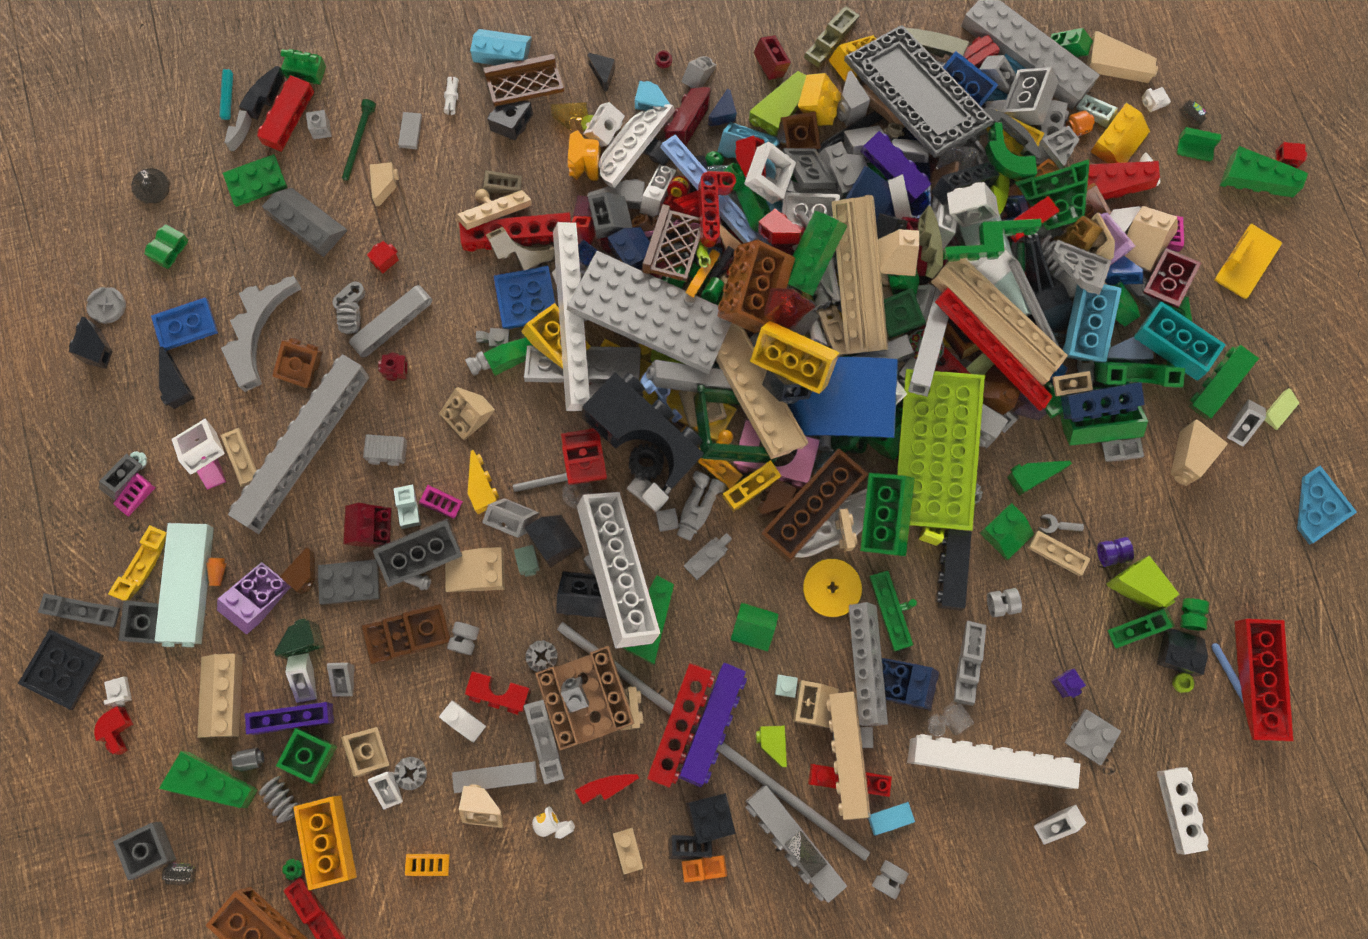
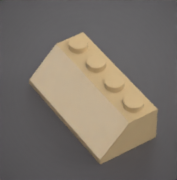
[197,654,243,738]

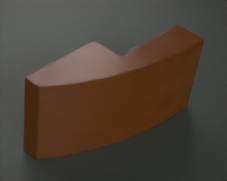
[631,214,659,232]

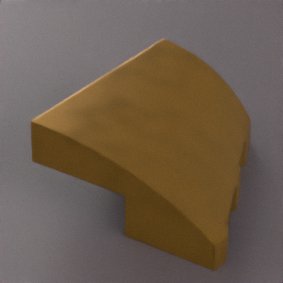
[1053,216,1103,251]

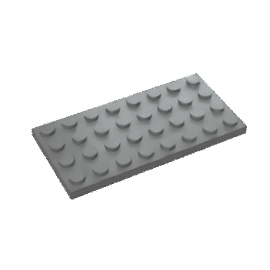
[566,251,731,374]

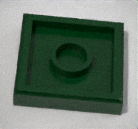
[884,288,926,338]

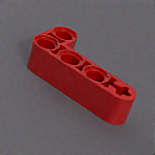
[698,171,736,248]

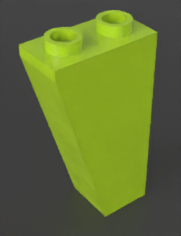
[749,71,806,136]

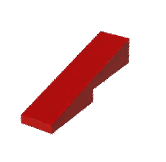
[283,877,346,939]

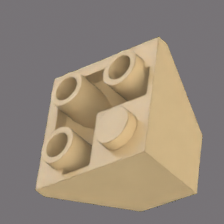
[439,387,495,440]

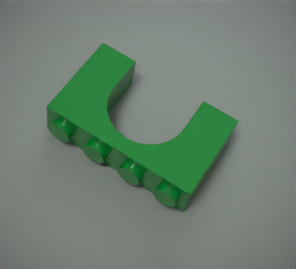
[1094,361,1185,387]

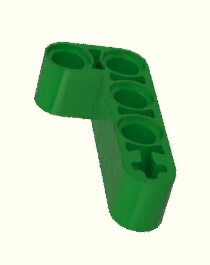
[723,163,771,233]

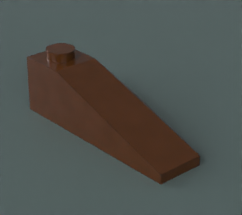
[983,364,1020,415]

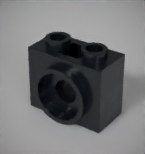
[487,95,533,140]
[762,370,812,404]

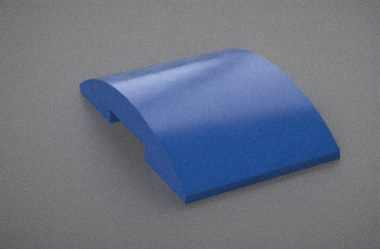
[787,357,898,438]

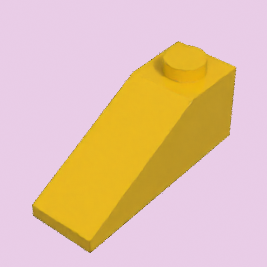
[722,460,782,512]

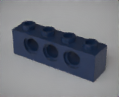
[1061,382,1145,422]

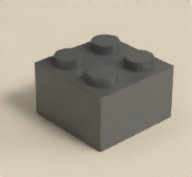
[113,822,176,880]

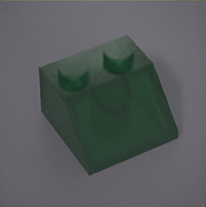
[274,618,325,660]

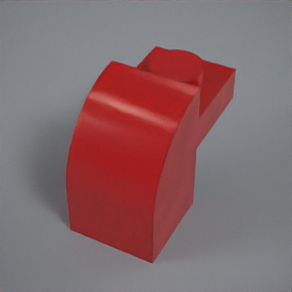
[94,706,134,755]

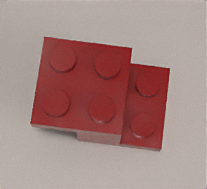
[561,428,607,485]

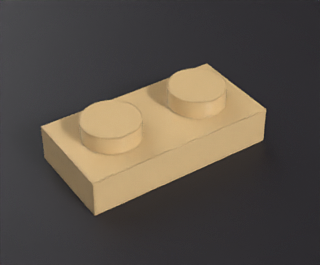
[613,828,644,874]

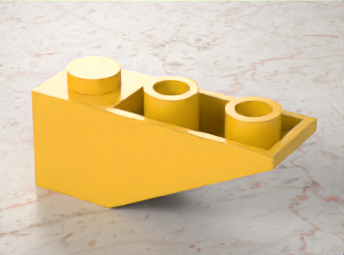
[468,450,500,514]

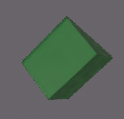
[730,602,779,652]

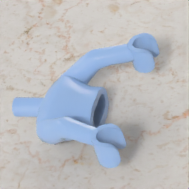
[640,371,682,423]

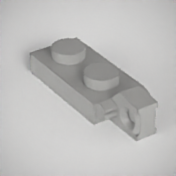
[684,533,732,580]

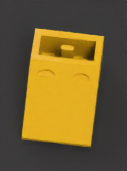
[829,35,877,82]

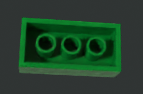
[860,473,915,556]

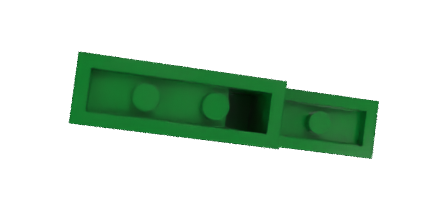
[943,219,1042,262]

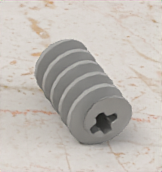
[1040,235,1065,277]
[259,776,298,823]

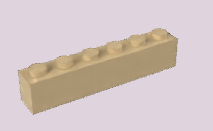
[827,692,871,820]

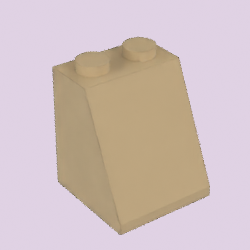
[1171,419,1228,486]

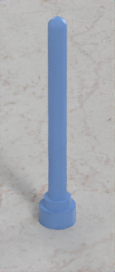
[1211,643,1244,705]

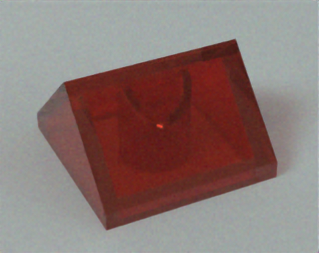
[764,288,815,329]

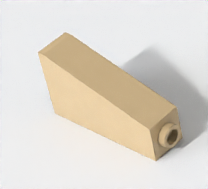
[1087,31,1158,83]

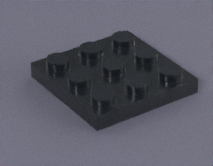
[18,629,104,710]

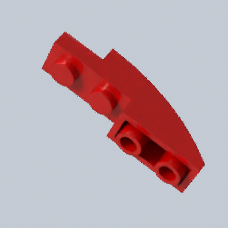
[808,764,892,797]

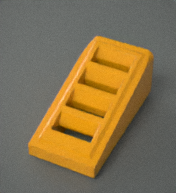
[405,854,450,876]

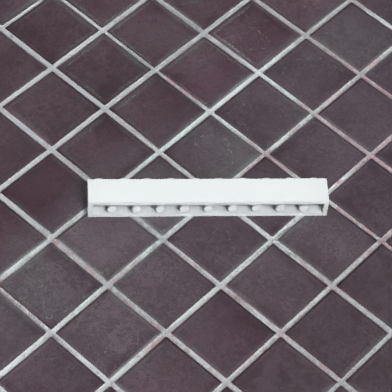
[553,222,590,411]

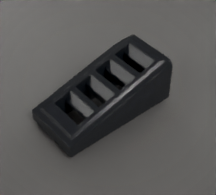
[668,835,712,859]

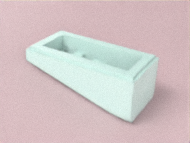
[1076,94,1118,128]

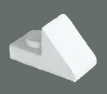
[627,476,669,512]

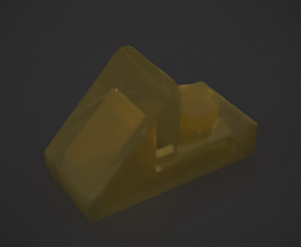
[551,102,588,131]

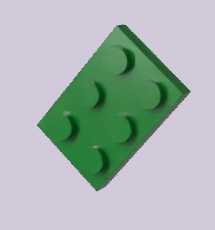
[222,154,288,207]

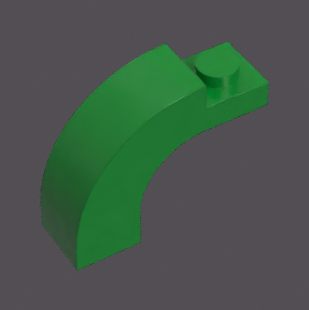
[985,122,1037,180]

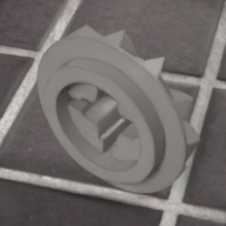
[526,640,557,672]
[393,757,427,790]

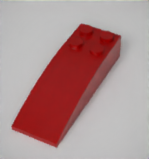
[1235,619,1293,741]

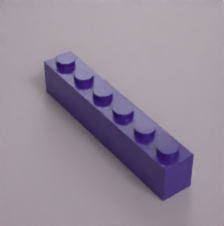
[678,663,747,787]

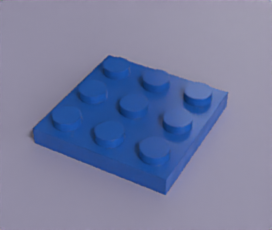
[494,266,556,329]

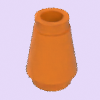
[206,558,227,586]

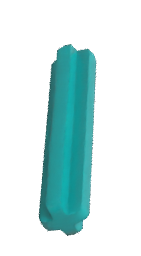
[219,69,233,120]

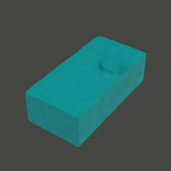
[1134,301,1226,381]

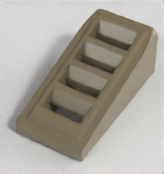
[483,170,522,194]

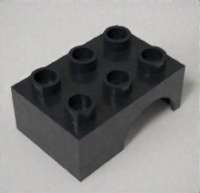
[582,372,704,495]

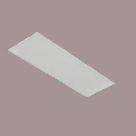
[888,174,912,218]

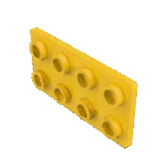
[1214,224,1282,299]

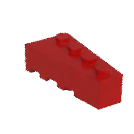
[1087,161,1160,200]

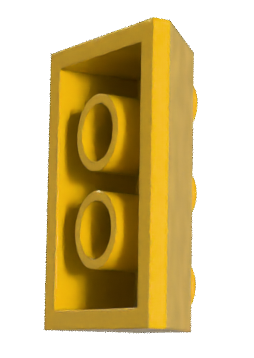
[1090,103,1150,164]

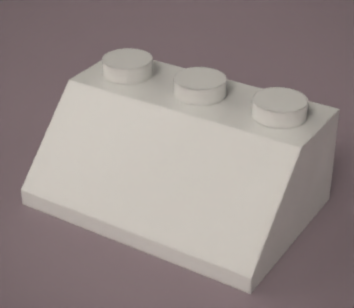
[965,242,1016,285]

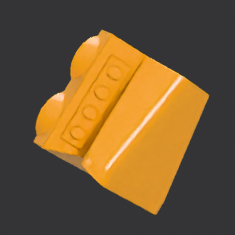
[568,130,601,181]

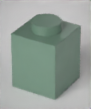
[514,545,540,577]

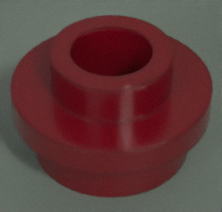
[655,50,672,68]

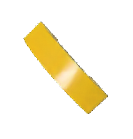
[108,525,167,601]

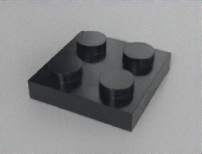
[686,793,736,844]

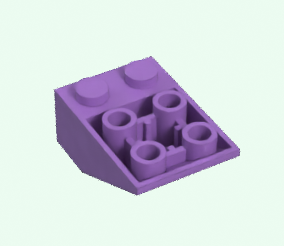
[217,562,290,635]

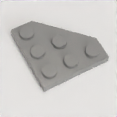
[1052,240,1112,295]

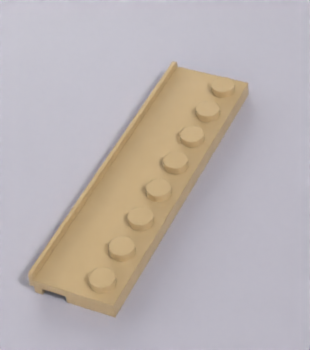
[832,195,888,355]
[931,258,1068,385]
[715,323,808,459]

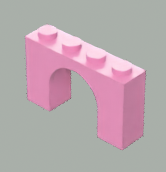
[733,420,820,489]

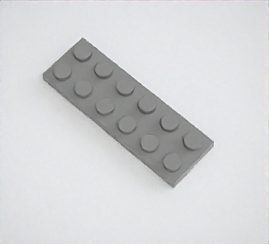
[524,346,641,383]

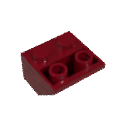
[343,502,392,547]

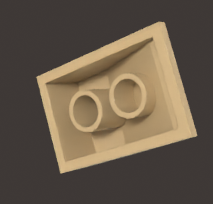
[1125,206,1178,272]
[445,547,505,592]

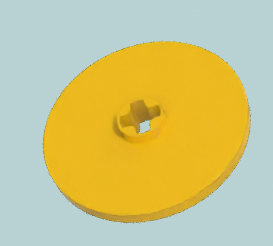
[803,559,862,617]

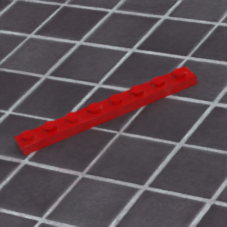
[935,288,1053,411]

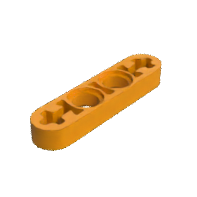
[685,249,721,298]

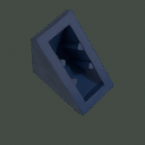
[708,89,737,127]

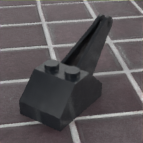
[1025,233,1072,334]

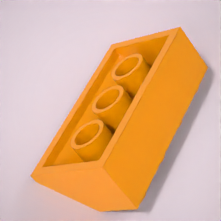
[293,796,357,890]

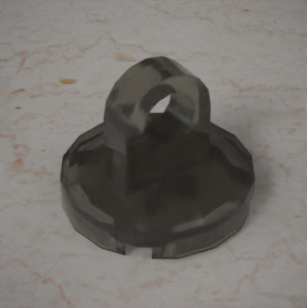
[131,168,170,204]

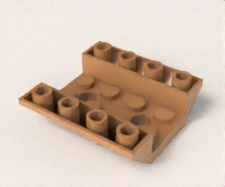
[535,646,635,750]

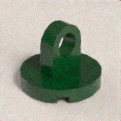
[831,436,867,454]

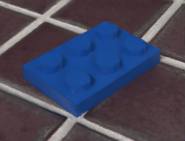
[151,297,218,350]

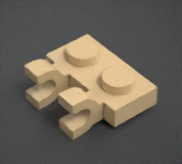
[835,508,857,551]

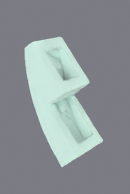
[394,485,421,529]

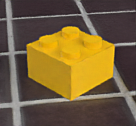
[798,73,841,126]

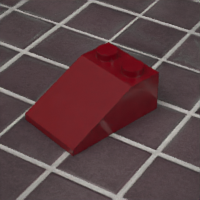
[1143,248,1201,308]

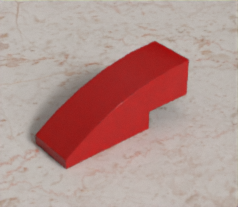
[1010,196,1060,243]
[574,774,639,805]

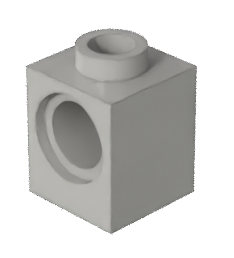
[306,110,332,139]

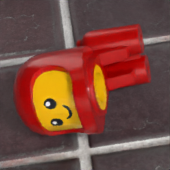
[662,176,690,211]

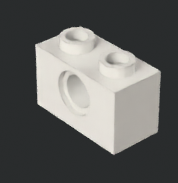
[583,102,625,147]

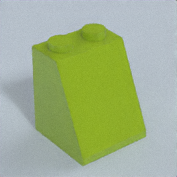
[1106,556,1180,611]

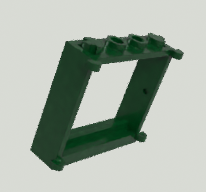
[694,385,779,463]

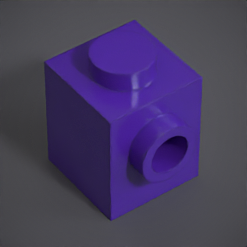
[1051,669,1086,698]

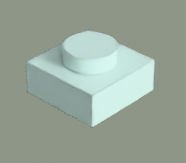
[775,675,798,698]

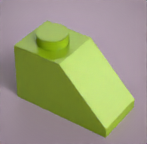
[756,726,787,767]

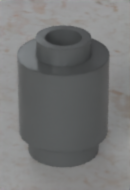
[232,747,265,772]

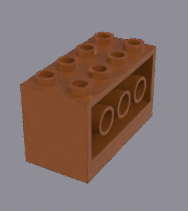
[717,240,795,333]
[205,887,308,939]

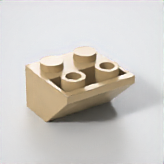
[793,680,839,728]

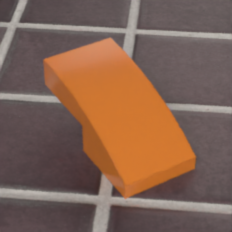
[681,855,727,883]

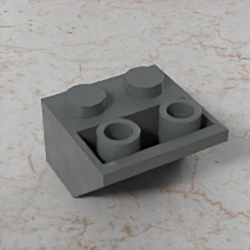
[588,192,632,239]

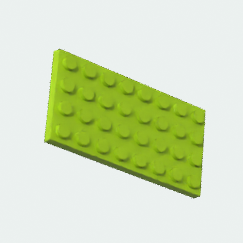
[897,369,985,531]

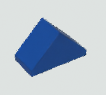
[1105,256,1143,285]

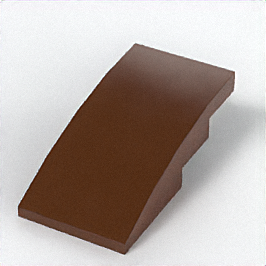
[361,604,450,665]

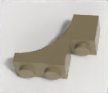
[486,227,555,271]

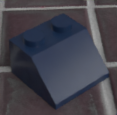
[608,227,650,270]

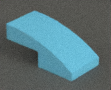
[868,802,915,835]

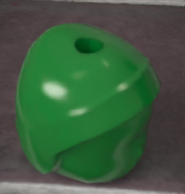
[705,151,724,171]

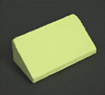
[1264,388,1299,430]

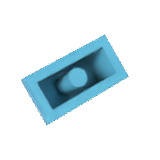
[635,81,670,111]

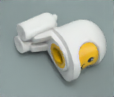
[532,806,575,839]

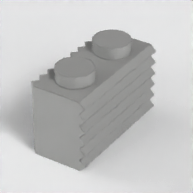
[363,434,407,466]

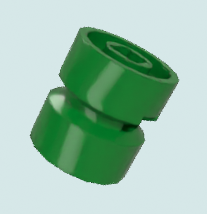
[1180,598,1209,631]

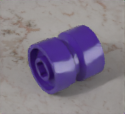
[1097,537,1134,567]

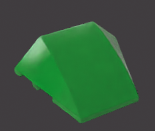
[1015,159,1090,231]

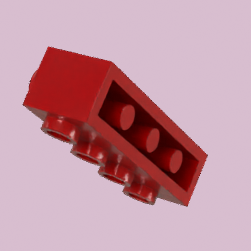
[257,75,314,152]

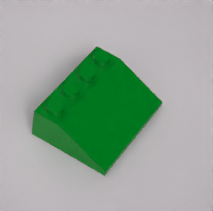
[1060,382,1148,446]

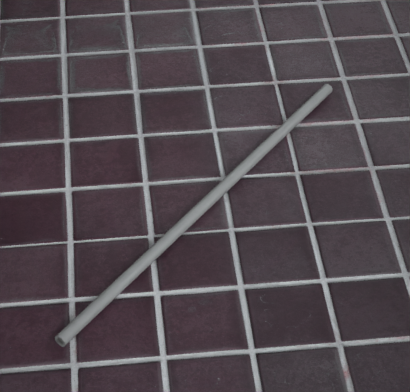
[557,622,870,861]

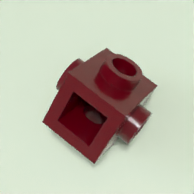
[378,352,409,381]

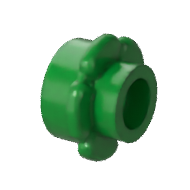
[282,859,303,880]

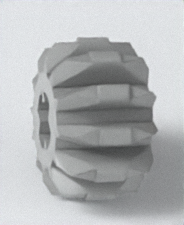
[336,302,361,334]

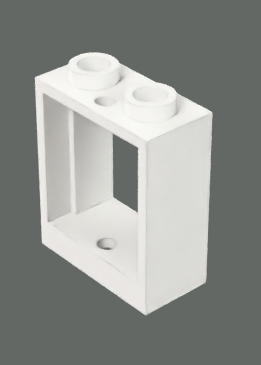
[744,142,796,204]
[172,419,225,475]

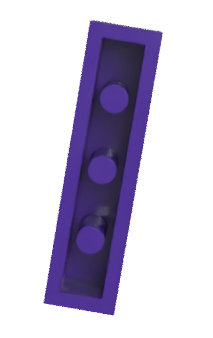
[860,131,931,204]
[245,702,334,735]

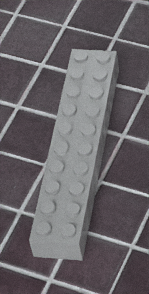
[228,354,369,534]

